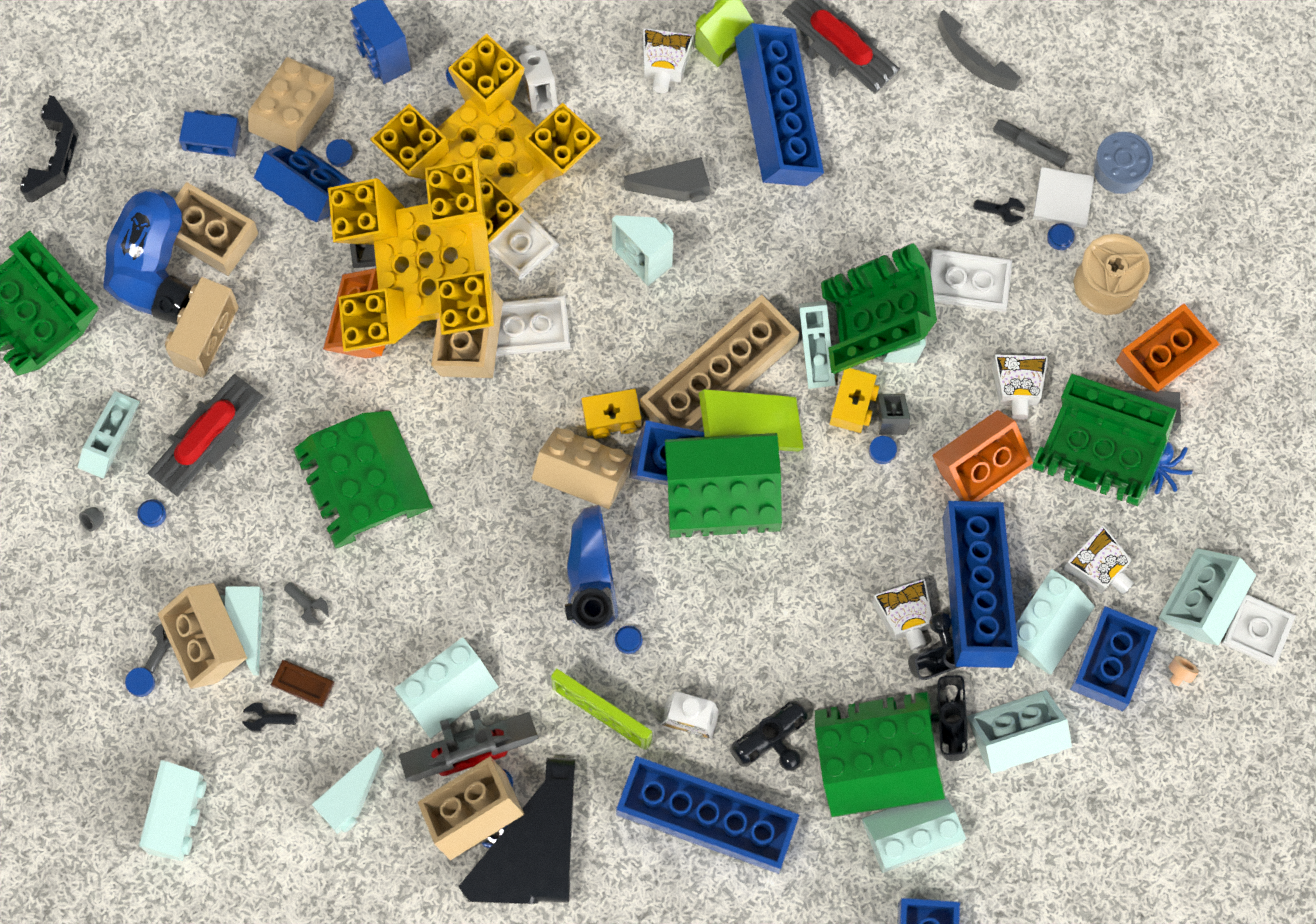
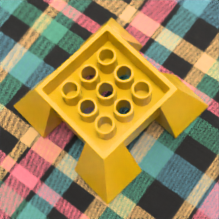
[370,33,601,244]
[328,158,495,352]

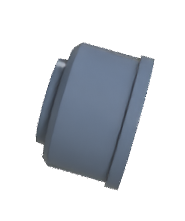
[1094,132,1153,194]

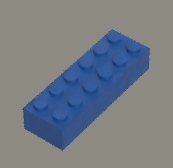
[735,23,824,186]
[942,501,1019,668]
[616,756,800,874]

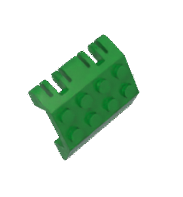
[0,230,99,376]
[821,243,937,374]
[1032,373,1176,507]
[293,411,433,549]
[665,433,782,538]
[815,691,945,817]

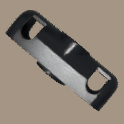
[908,611,960,680]
[930,675,968,761]
[730,700,808,771]

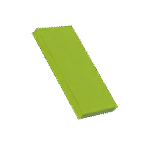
[699,389,804,452]
[551,668,652,750]

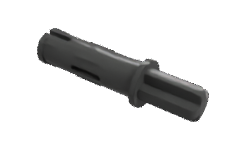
[993,119,1069,169]

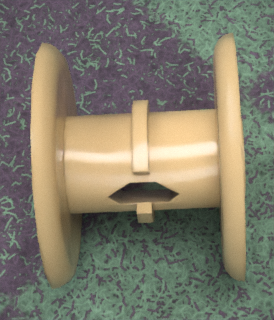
[1073,234,1150,315]

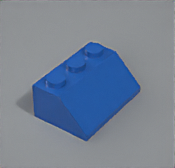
[254,145,355,223]
[629,420,705,486]

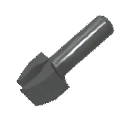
[284,582,329,626]
[144,623,172,673]

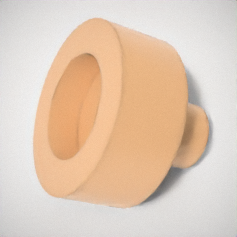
[1168,656,1199,686]

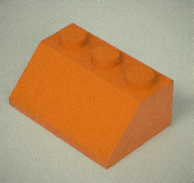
[323,268,386,359]
[1116,303,1220,393]
[932,410,1033,502]

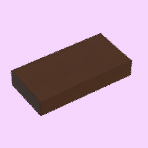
[271,660,335,708]

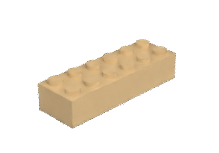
[640,295,799,431]

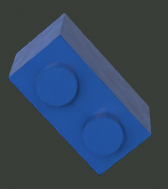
[179,110,241,157]

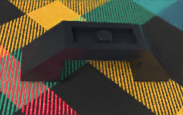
[20,95,79,203]

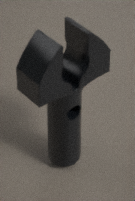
[973,197,1025,226]
[242,703,298,733]

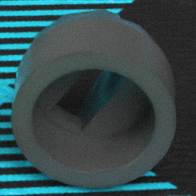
[79,507,104,532]

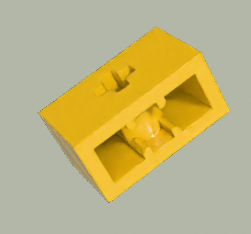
[829,368,880,433]
[581,389,641,439]

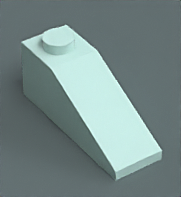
[798,301,836,389]
[78,391,140,479]
[221,586,263,675]
[312,746,384,834]

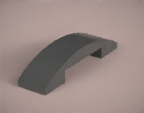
[937,9,1021,91]

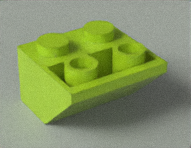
[695,0,754,67]

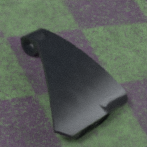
[458,758,575,904]

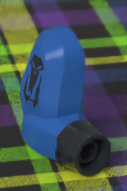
[103,188,192,324]
[565,505,618,631]

